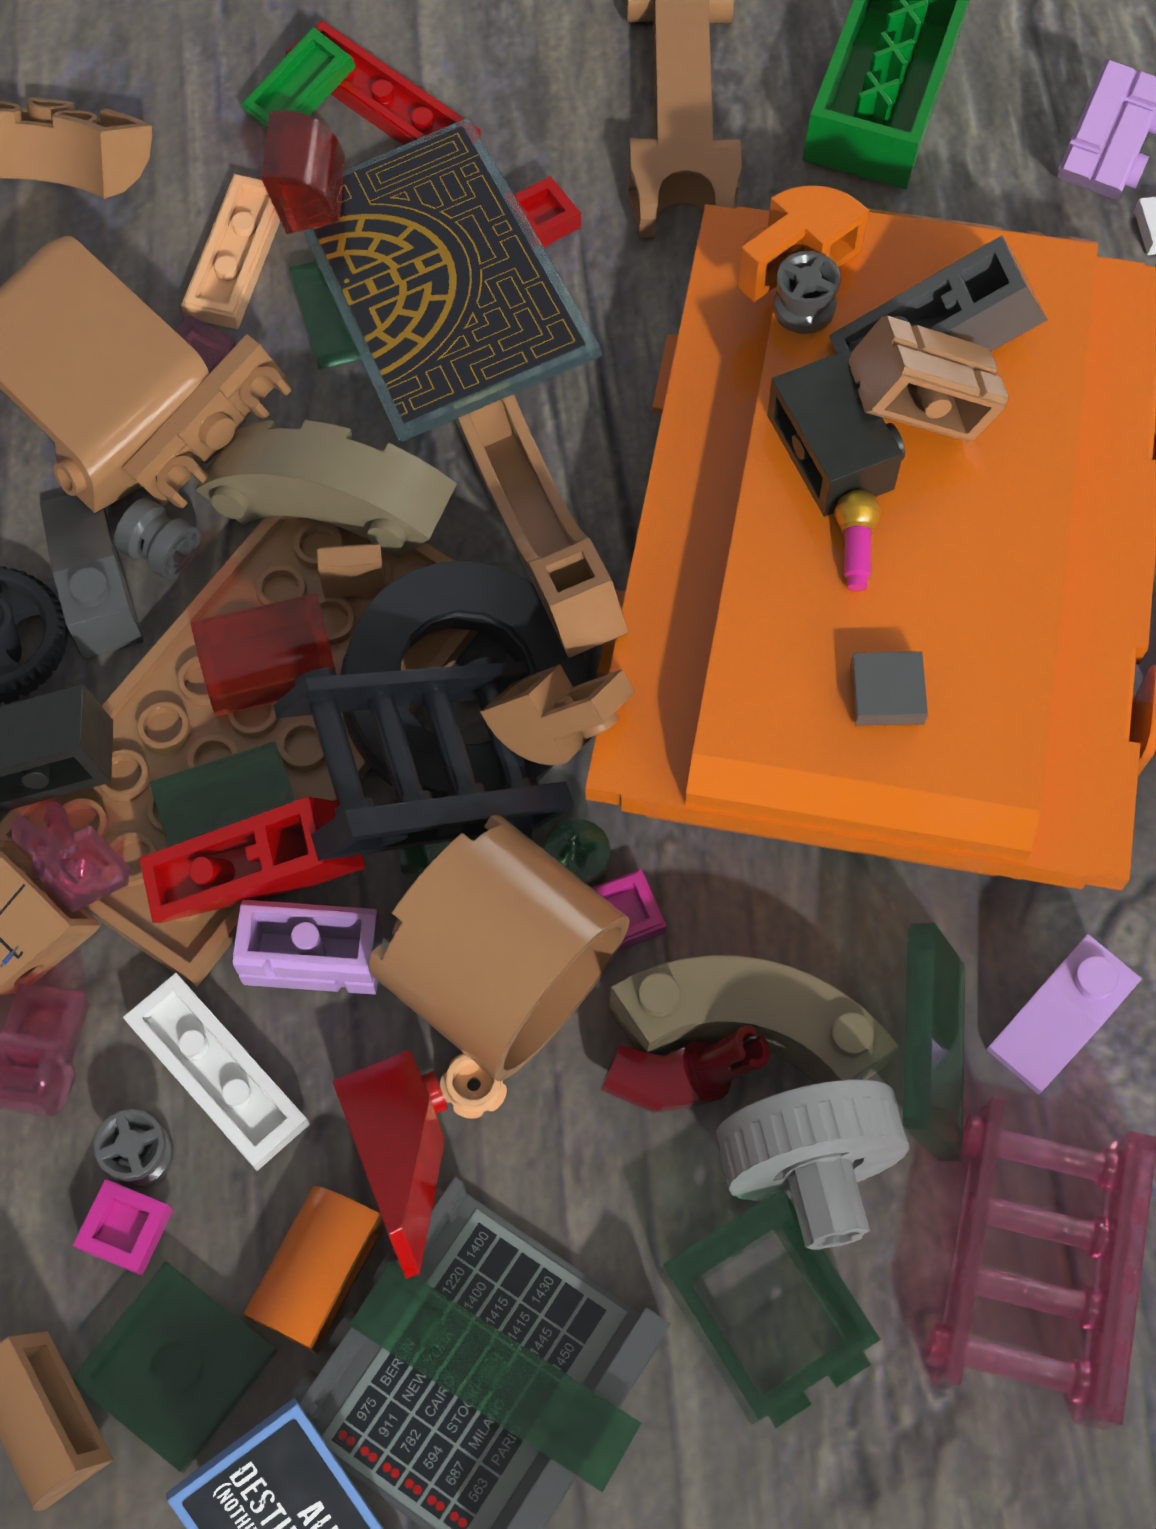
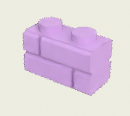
[1057,60,1156,200]
[233,900,383,995]

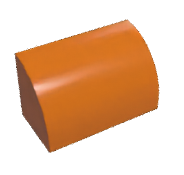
[242,1186,385,1354]

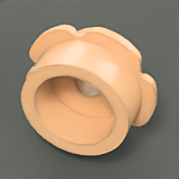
[440,1053,507,1119]

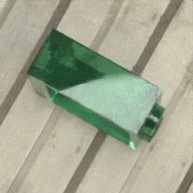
[659,1188,881,1428]

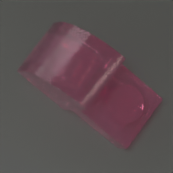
[0,984,90,1116]

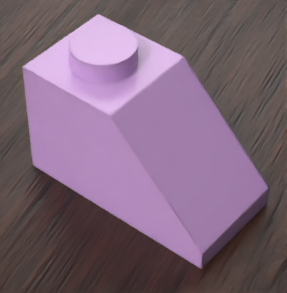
[986,934,1142,1095]

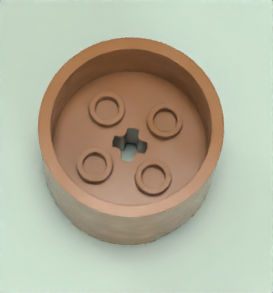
[368,815,630,1081]

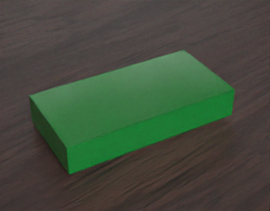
[240,27,356,144]

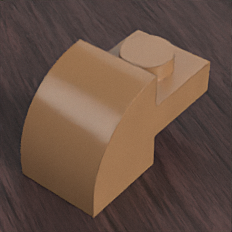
[480,665,635,765]

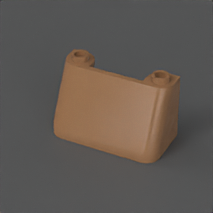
[0,236,209,513]

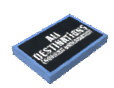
[166,1397,384,1529]

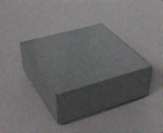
[850,652,928,726]

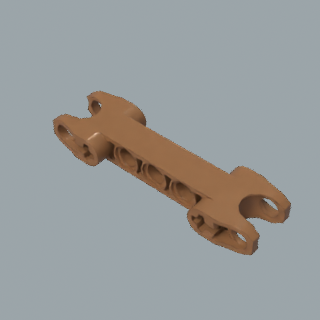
[626,0,742,238]

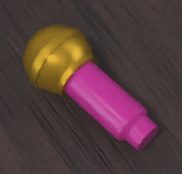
[834,490,882,591]

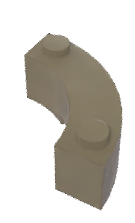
[195,420,457,558]
[609,955,899,1084]

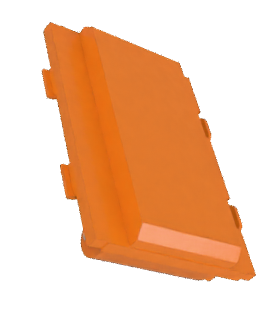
[585,204,1156,891]

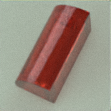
[261,111,345,234]
[190,593,337,717]

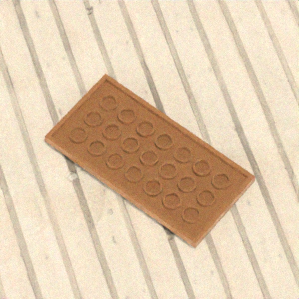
[0,516,478,988]

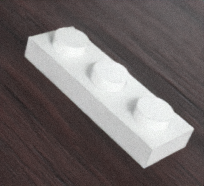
[123,973,310,1171]

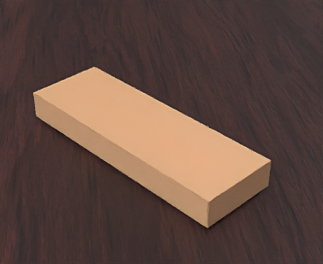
[181,174,289,329]

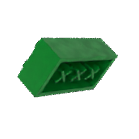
[802,0,970,190]

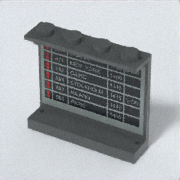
[286,1177,670,1529]

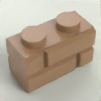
[848,315,1009,442]

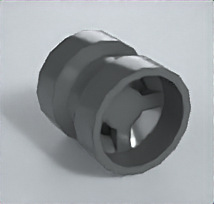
[114,497,201,580]

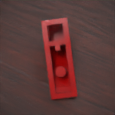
[139,796,365,923]
[332,1050,448,1279]

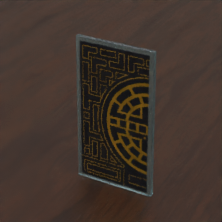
[287,118,602,443]

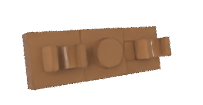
[122,334,291,508]

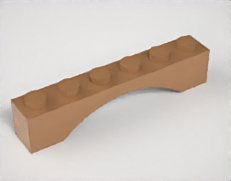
[449,379,629,658]

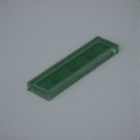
[349,1260,642,1493]

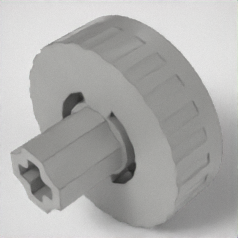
[715,1080,910,1250]

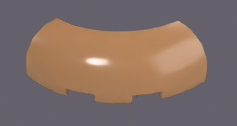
[0,97,152,199]

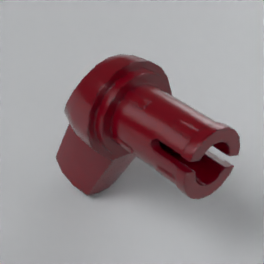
[600,1025,770,1113]

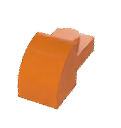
[738,186,869,302]

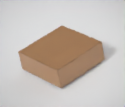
[317,543,386,598]

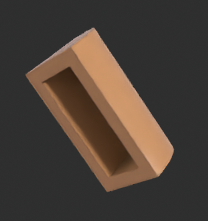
[0,1331,114,1511]

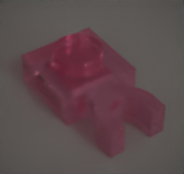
[12,801,130,913]

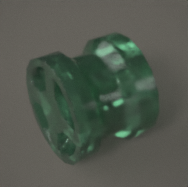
[545,819,610,887]

